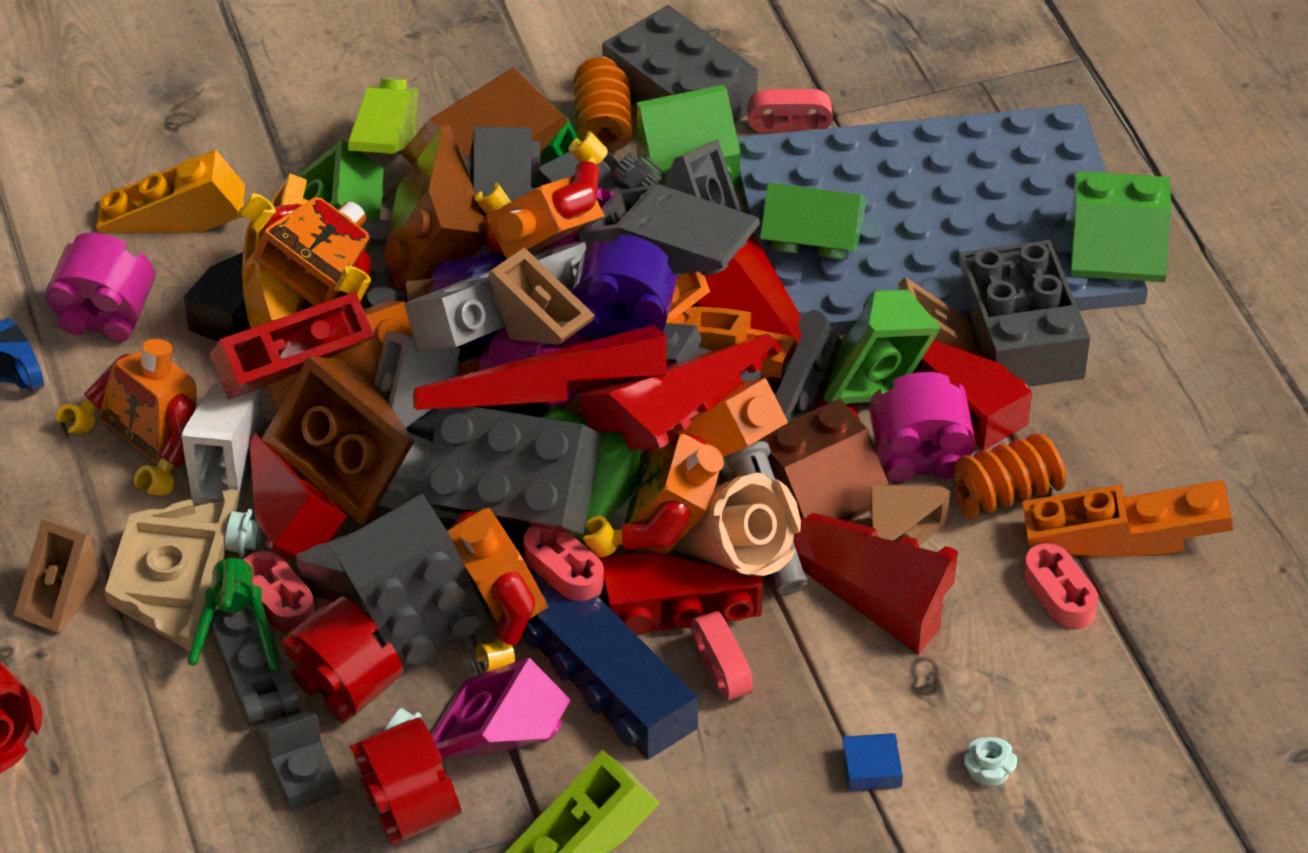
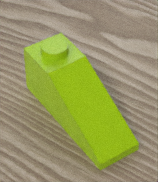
[348,77,419,154]
[505,750,660,853]

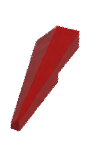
[692,238,860,419]
[413,325,667,410]
[577,334,782,450]
[793,512,958,655]

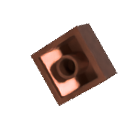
[758,398,889,521]

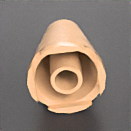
[673,473,801,576]

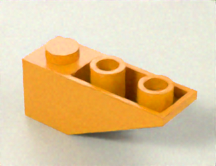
[96,149,246,233]

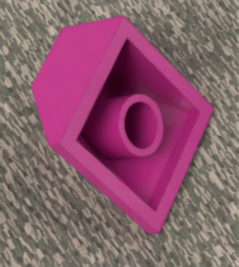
[431,658,571,760]

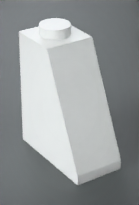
[182,383,265,508]

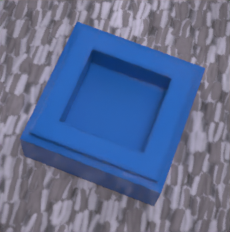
[842,733,903,791]

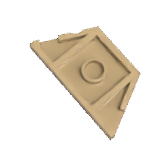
[104,489,240,651]

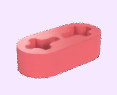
[747,89,833,134]
[523,526,604,601]
[1024,543,1098,629]
[243,551,315,633]
[691,611,753,701]

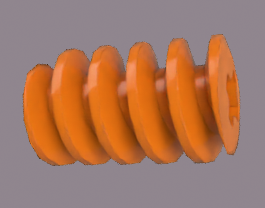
[574,56,632,152]
[953,433,1066,520]

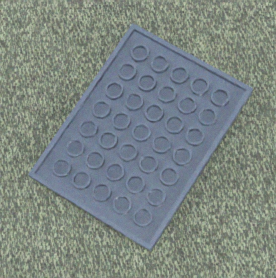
[737,104,1148,335]

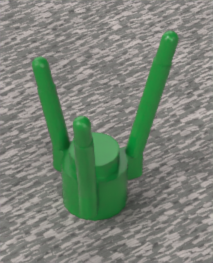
[187,558,279,672]

